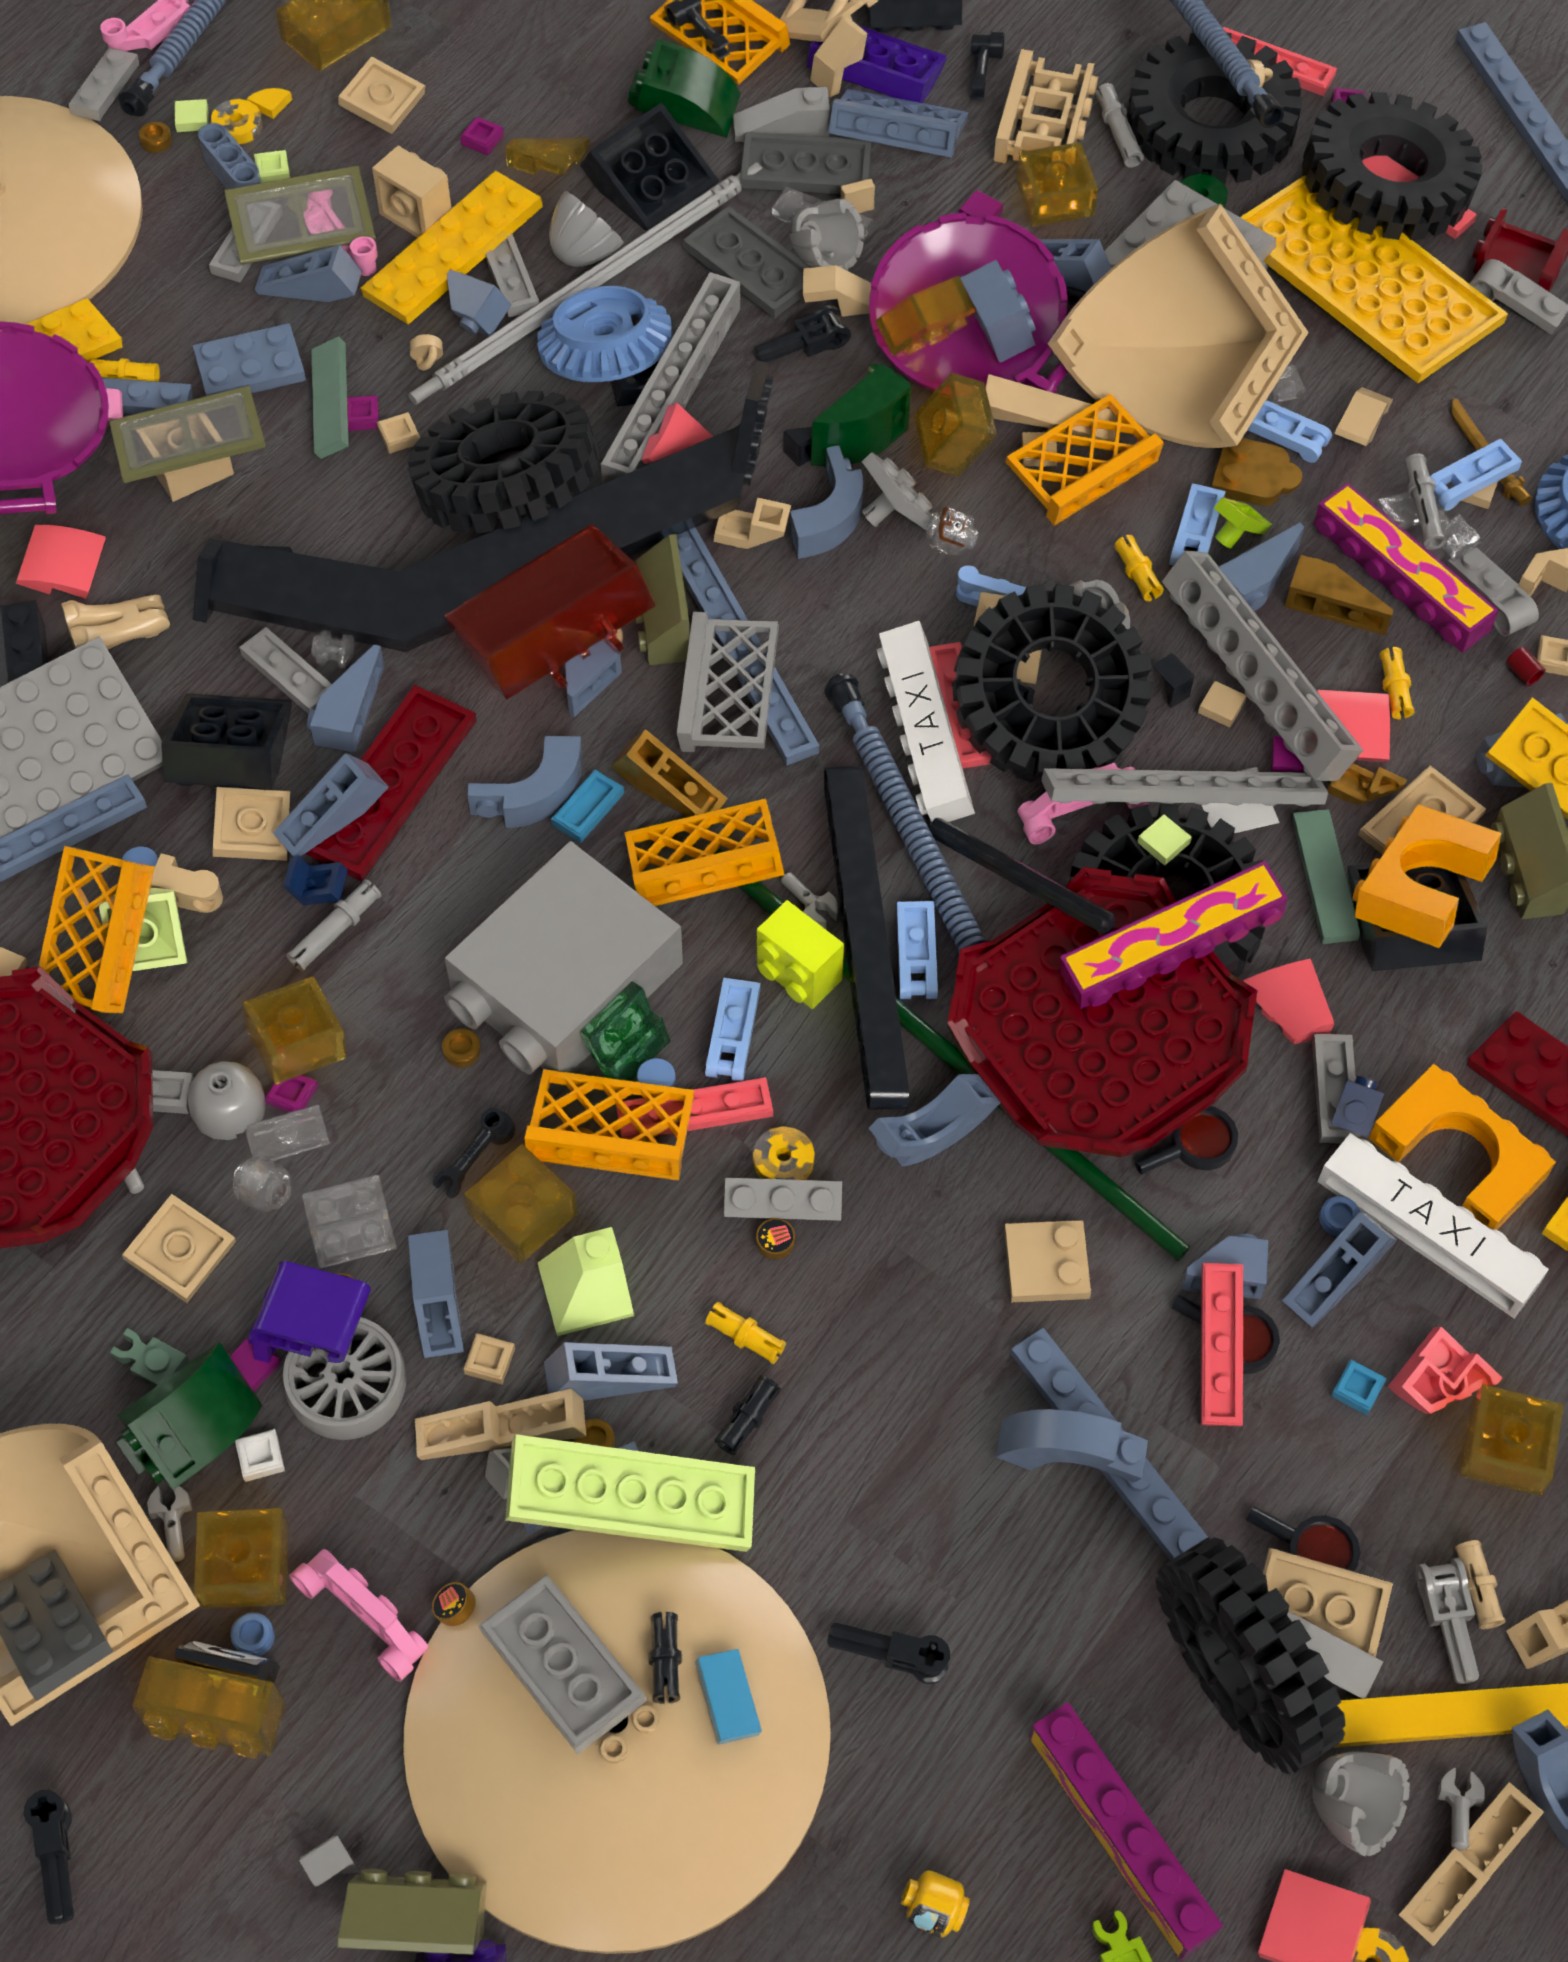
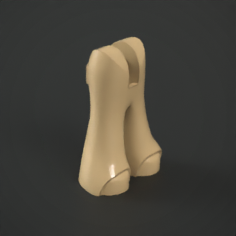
[61,595,170,650]

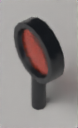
[1135,1106,1238,1175]
[1171,1295,1280,1374]
[1246,1506,1361,1572]

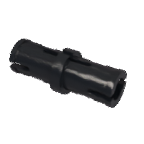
[714,1375,781,1455]
[648,1612,682,1704]

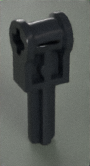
[754,305,851,362]
[827,1623,950,1684]
[24,1790,74,1925]

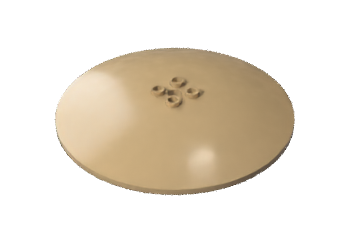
[0,96,143,324]
[404,1530,831,1954]

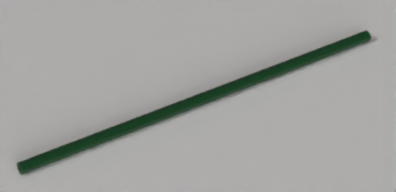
[713,847,1191,1261]

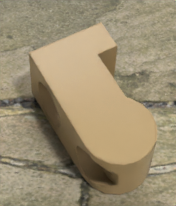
[150,853,223,913]

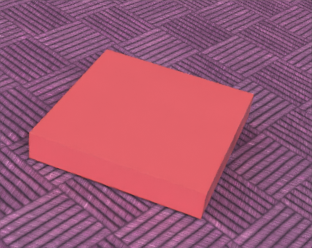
[1258,1869,1371,1962]

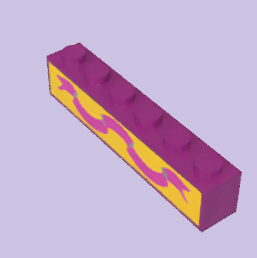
[1313,483,1499,653]
[1060,861,1288,1009]
[1029,1702,1223,1961]

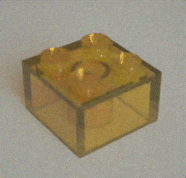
[1016,142,1098,226]
[875,276,976,356]
[914,373,997,476]
[242,976,346,1085]
[464,1144,578,1264]
[1460,1384,1564,1497]
[194,1508,289,1609]

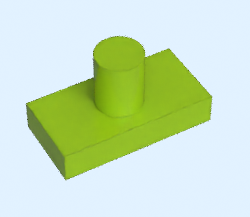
[1214,497,1272,549]

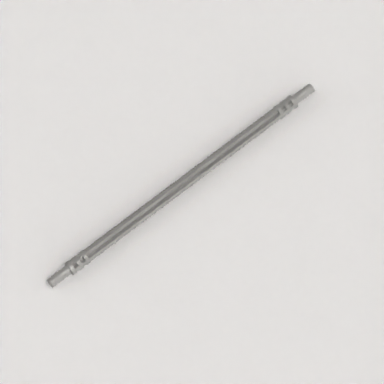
[408,163,762,405]

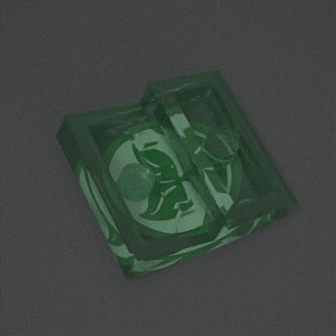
[580,981,671,1081]

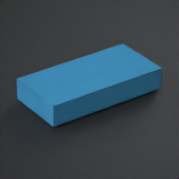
[551,769,624,843]
[695,1649,762,1745]

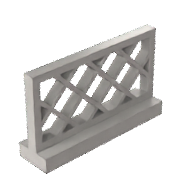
[677,612,779,752]

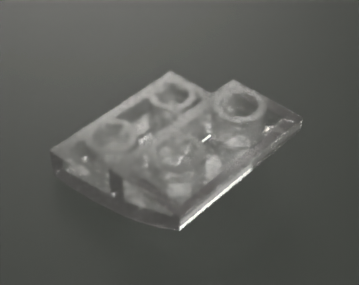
[302,1174,397,1269]

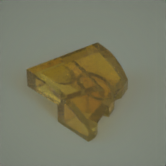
[505,137,590,176]

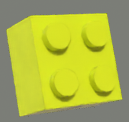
[757,900,844,1010]

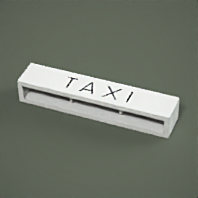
[877,621,975,822]
[1318,1133,1549,1319]

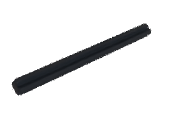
[928,818,1117,934]

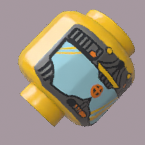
[901,1870,970,1937]

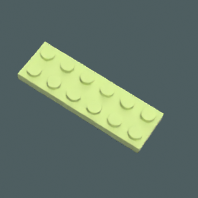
[505,1434,755,1552]

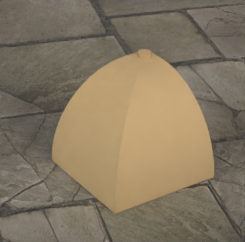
[1048,204,1309,448]
[0,1424,200,1726]

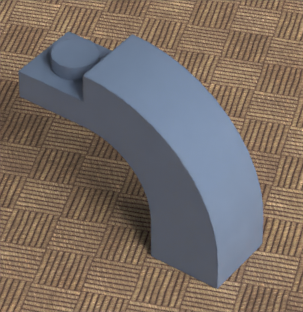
[790,445,863,559]
[468,736,583,828]
[869,1074,1001,1166]
[996,1409,1148,1482]
[1512,1709,1568,1851]

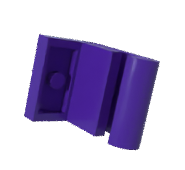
[248,1261,371,1363]

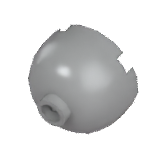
[187,1061,266,1140]

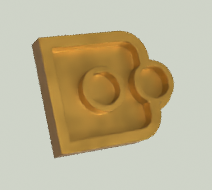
[1211,438,1303,506]

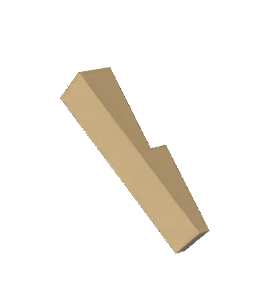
[982,374,1117,442]
[415,1388,586,1460]
[1399,1782,1544,1946]

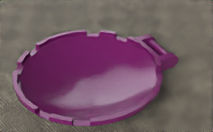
[869,212,1068,397]
[0,322,109,514]

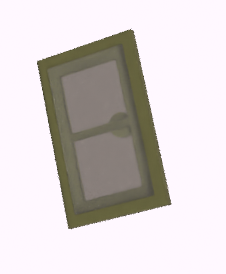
[224,166,376,265]
[109,386,266,483]

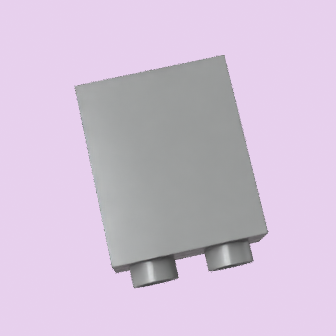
[444,841,683,1074]

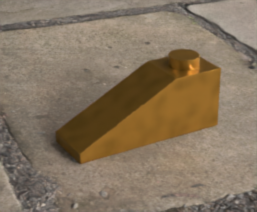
[1285,555,1394,636]
[610,729,728,817]

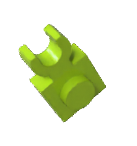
[1092,1910,1153,1962]

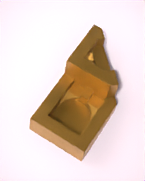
[1327,763,1407,806]

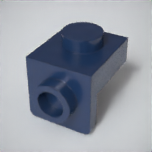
[284,856,348,906]
[1331,1075,1384,1137]

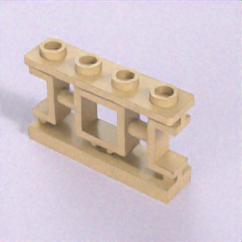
[994,49,1098,173]

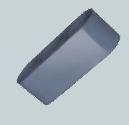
[198,123,261,189]

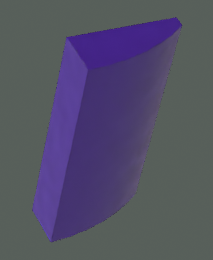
[807,25,947,103]

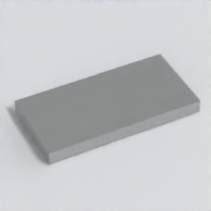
[479,1574,647,1755]

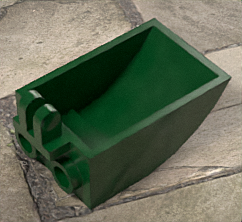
[628,39,741,138]
[811,363,911,467]
[115,1342,262,1490]

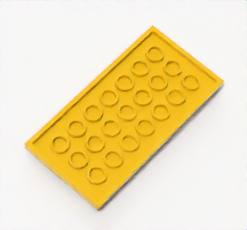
[1240,175,1508,384]

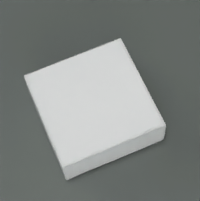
[235,1429,285,1482]

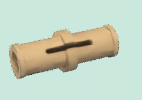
[1454,1540,1506,1629]

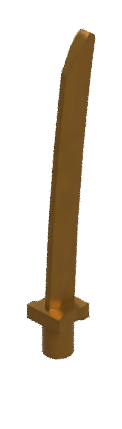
[1452,398,1532,507]

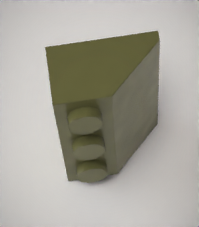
[630,534,690,665]
[1491,783,1568,920]
[337,1869,486,1955]

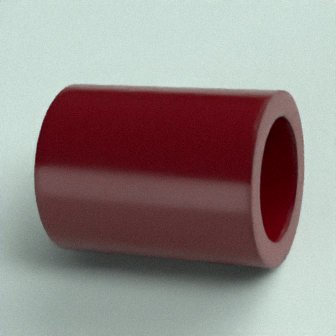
[1506,646,1546,686]

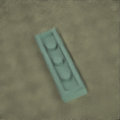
[312,336,349,459]
[1292,809,1360,944]

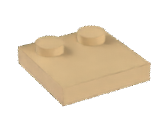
[338,57,425,134]
[213,787,290,861]
[122,1194,236,1303]
[1004,1220,1091,1303]

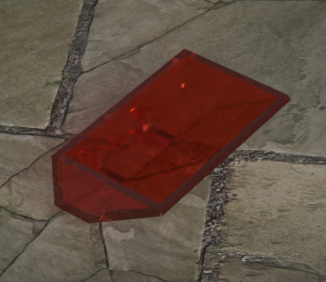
[444,524,656,700]

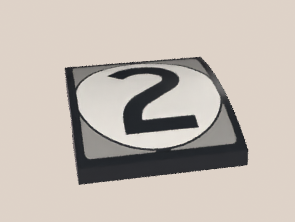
[174,1641,280,1688]

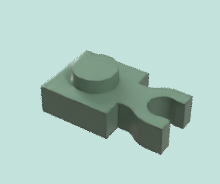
[110,1328,189,1387]

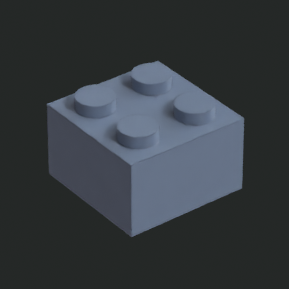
[960,260,1036,363]

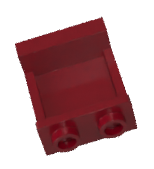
[1472,208,1568,292]

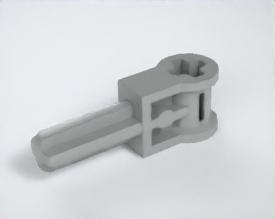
[1416,1558,1479,1684]

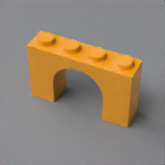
[1353,804,1501,948]
[1368,1064,1556,1230]

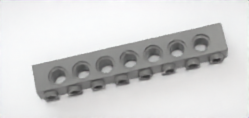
[601,272,740,484]
[1162,551,1363,781]

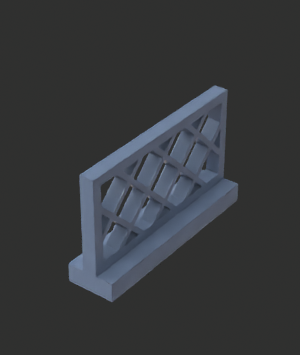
[829,88,968,158]

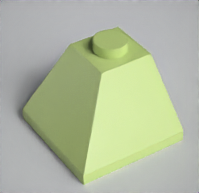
[99,888,187,971]
[538,1227,634,1336]

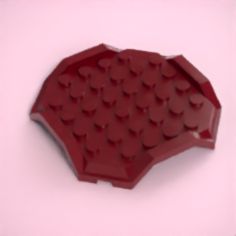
[947,867,1258,1157]
[0,966,153,1248]

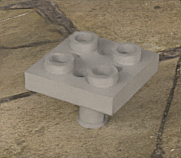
[862,452,937,530]

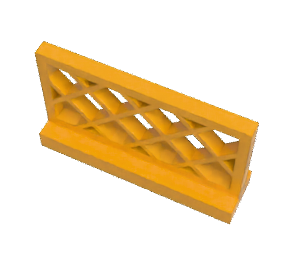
[650,0,790,85]
[1005,393,1164,526]
[624,798,785,906]
[38,846,155,1013]
[524,1069,694,1181]

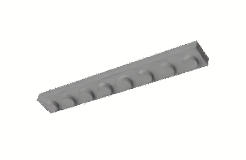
[1041,769,1329,806]

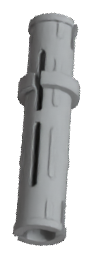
[1095,83,1144,167]
[1404,453,1446,549]
[286,879,382,972]

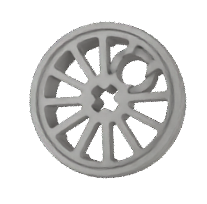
[282,1318,406,1440]

